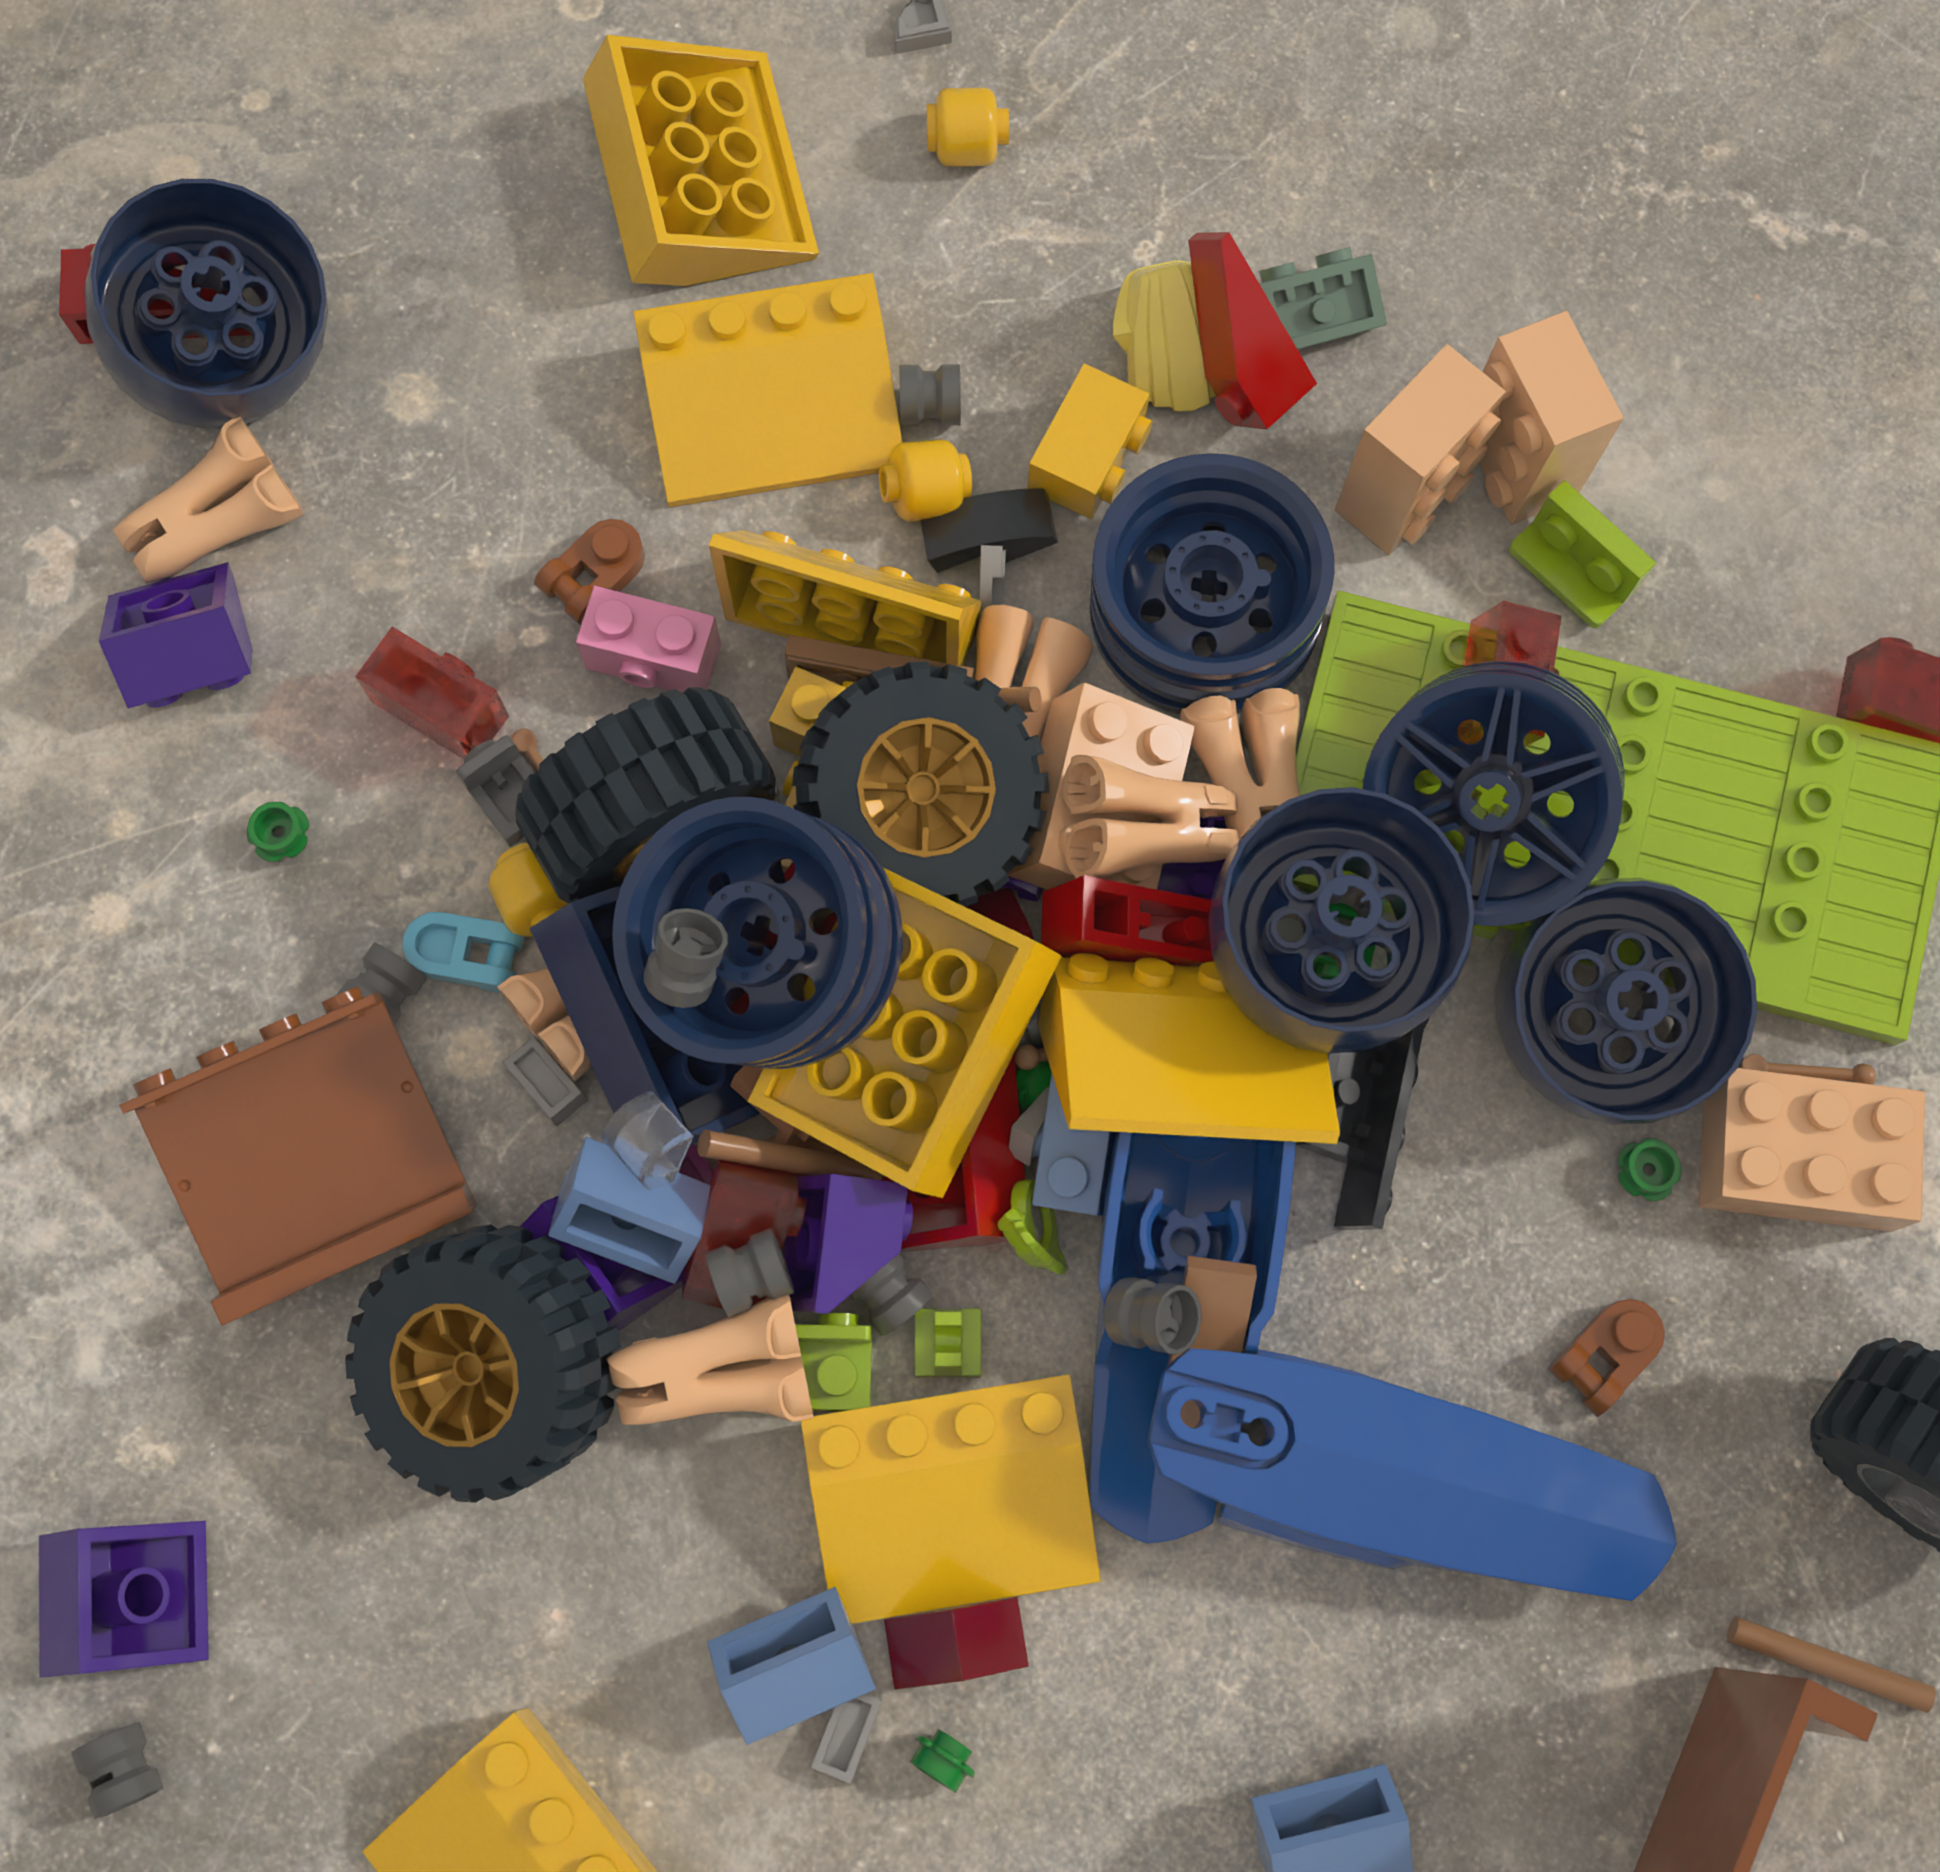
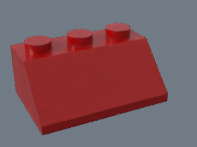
[882,1054,1025,1252]

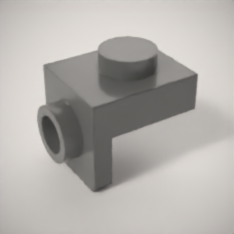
[456,735,534,847]

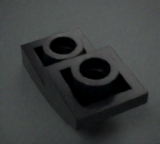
[921,488,1058,573]

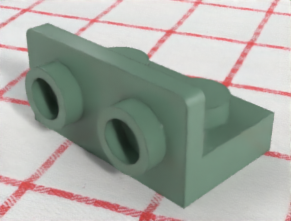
[1259,247,1387,349]

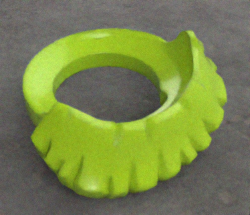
[998,1179,1069,1275]

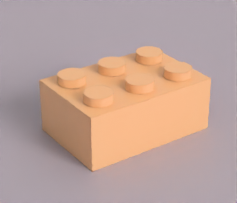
[1479,311,1624,525]
[1334,344,1506,555]
[1008,683,1195,890]
[1698,1068,1925,1232]

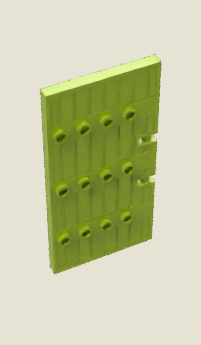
[1292,590,1940,1046]

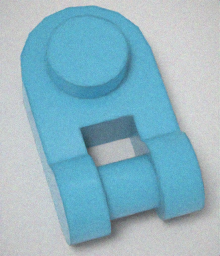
[402,912,525,993]

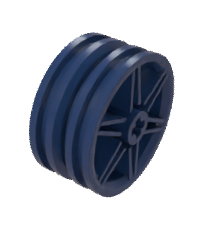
[1090,453,1335,714]
[1362,661,1625,926]
[613,797,903,1069]

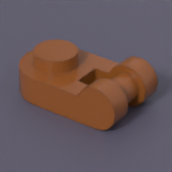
[534,519,645,625]
[1548,1299,1665,1417]

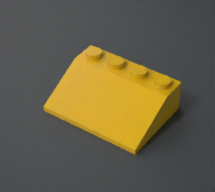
[582,35,819,286]
[633,273,902,508]
[709,530,981,666]
[747,868,1062,1198]
[1038,953,1340,1144]
[801,1374,1101,1624]
[362,1707,658,1872]

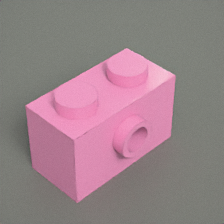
[576,585,721,692]

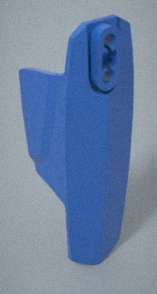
[1089,1132,1296,1544]
[1147,1348,1677,1601]

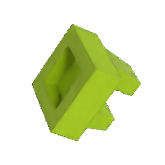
[915,1308,981,1378]

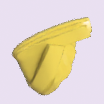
[1113,260,1216,411]

